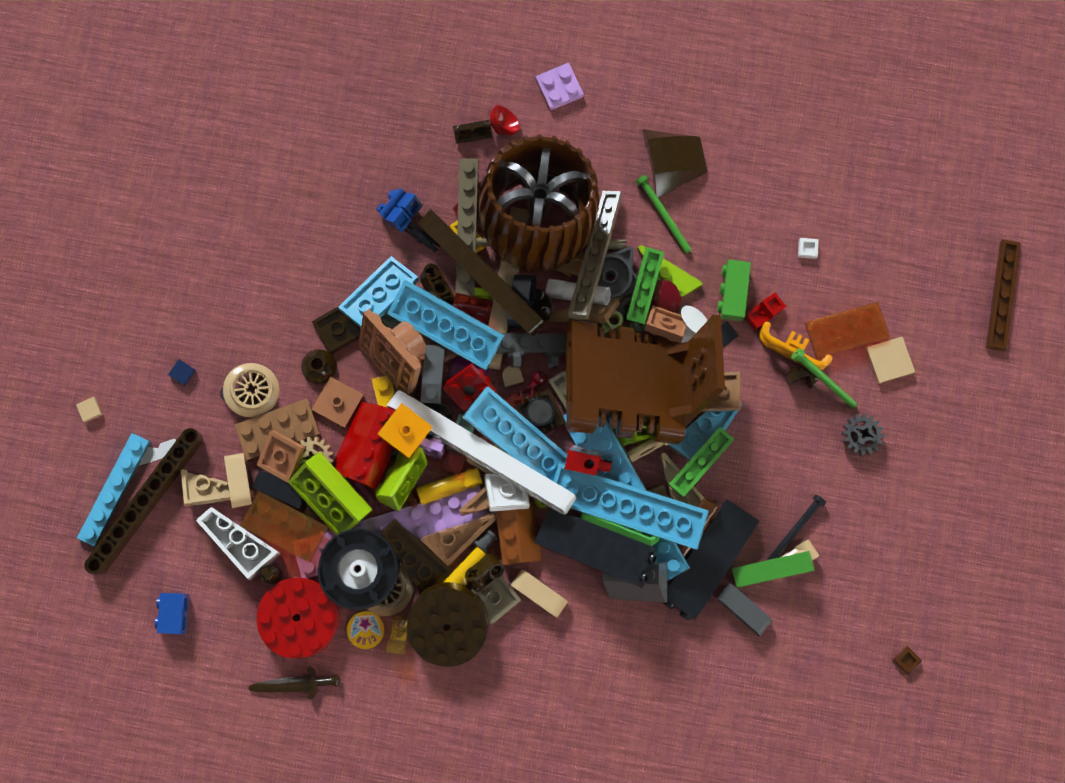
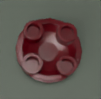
[649,279,682,312]

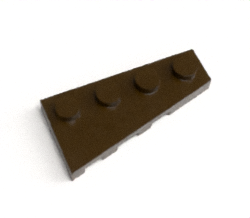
[381,518,452,593]

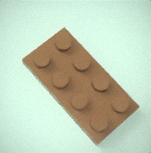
[235,398,321,461]

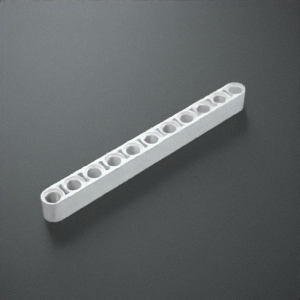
[386,390,576,515]

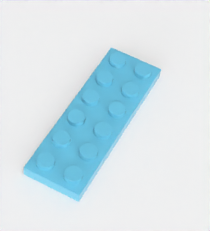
[387,280,505,370]
[463,387,567,481]

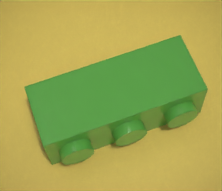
[717,259,751,322]

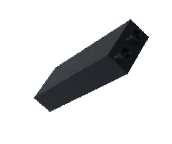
[663,499,760,621]
[534,507,658,588]

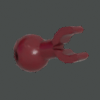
[521,371,547,397]

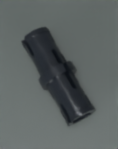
[404,221,440,253]

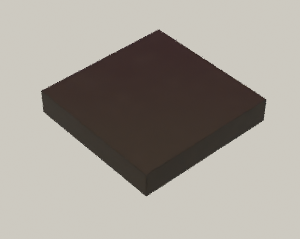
[312,306,361,354]

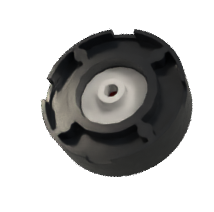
[317,529,400,610]

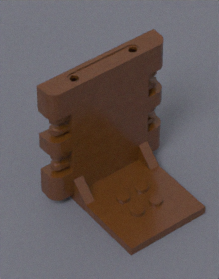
[566,314,725,444]

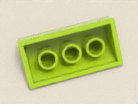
[288,451,373,535]

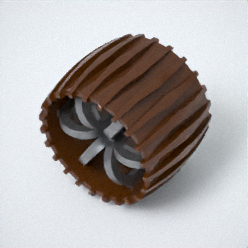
[479,134,599,273]

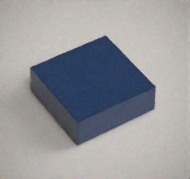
[168,359,196,386]

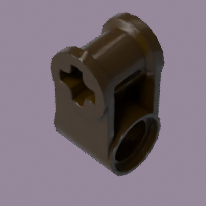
[465,554,505,592]

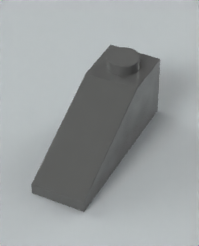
[421,345,445,404]

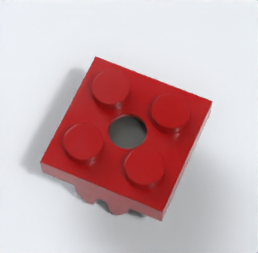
[442,363,497,413]

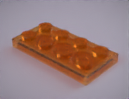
[805,302,890,359]
[240,491,329,562]

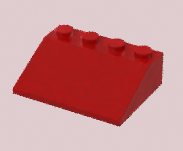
[332,402,395,490]

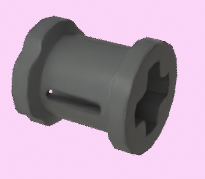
[473,528,499,554]

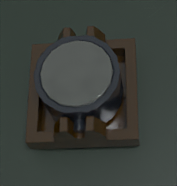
[515,389,566,434]

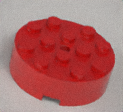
[256,577,340,658]

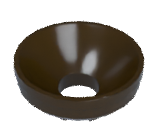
[301,349,336,384]

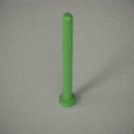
[791,348,857,408]

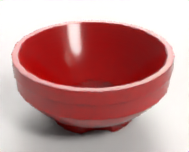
[489,105,520,136]

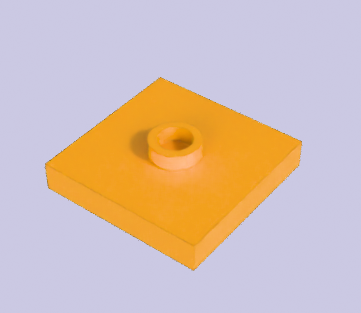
[377,403,433,459]

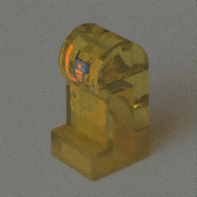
[386,616,408,655]

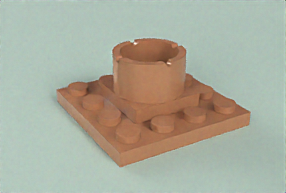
[358,309,426,397]

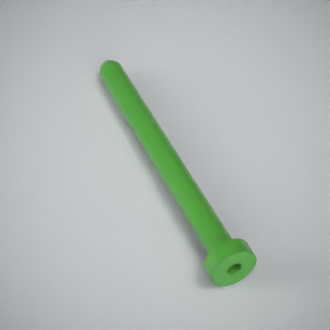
[636,175,691,254]

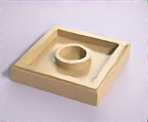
[865,337,915,384]

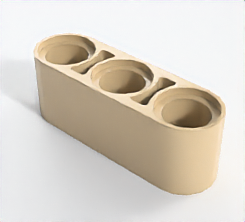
[224,453,252,508]
[511,569,568,618]

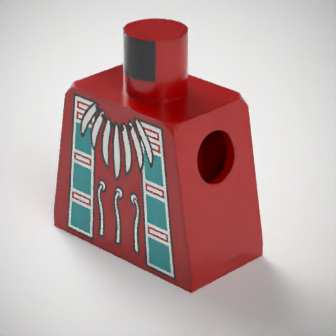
[564,445,612,475]

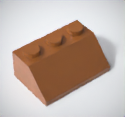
[496,503,542,566]

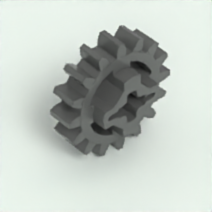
[841,413,885,456]

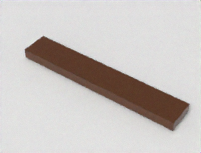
[985,239,1021,352]

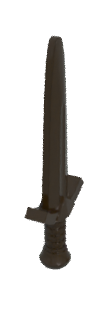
[249,666,341,699]

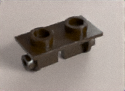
[453,120,492,144]

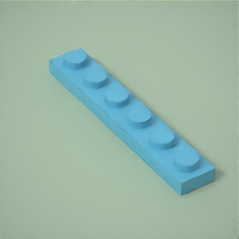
[77,433,151,547]

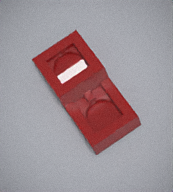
[745,292,787,331]

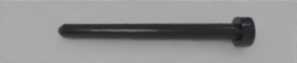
[767,494,826,560]

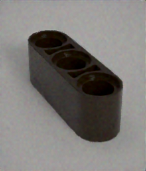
[419,264,458,308]

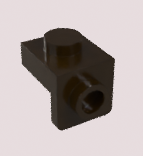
[785,367,818,389]

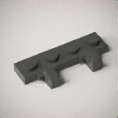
[496,333,566,368]

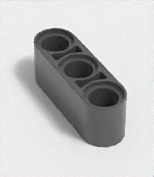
[716,583,773,636]

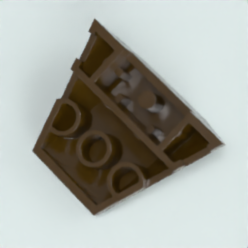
[642,129,707,198]

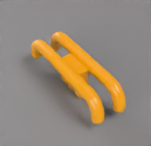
[759,322,832,370]

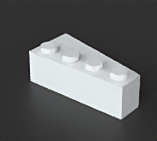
[196,507,281,581]

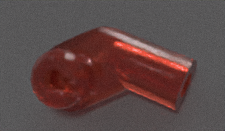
[407,488,420,508]

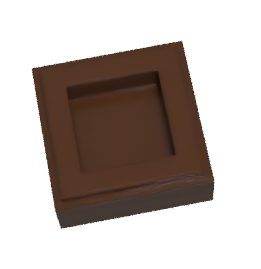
[893,646,922,675]

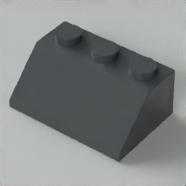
[603,562,667,603]

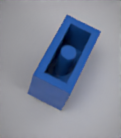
[155,593,189,634]

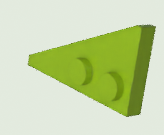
[637,245,703,297]

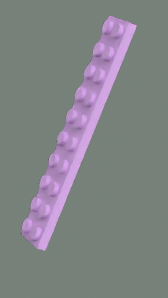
[292,486,488,579]

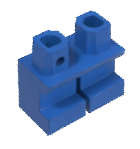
[377,188,423,232]

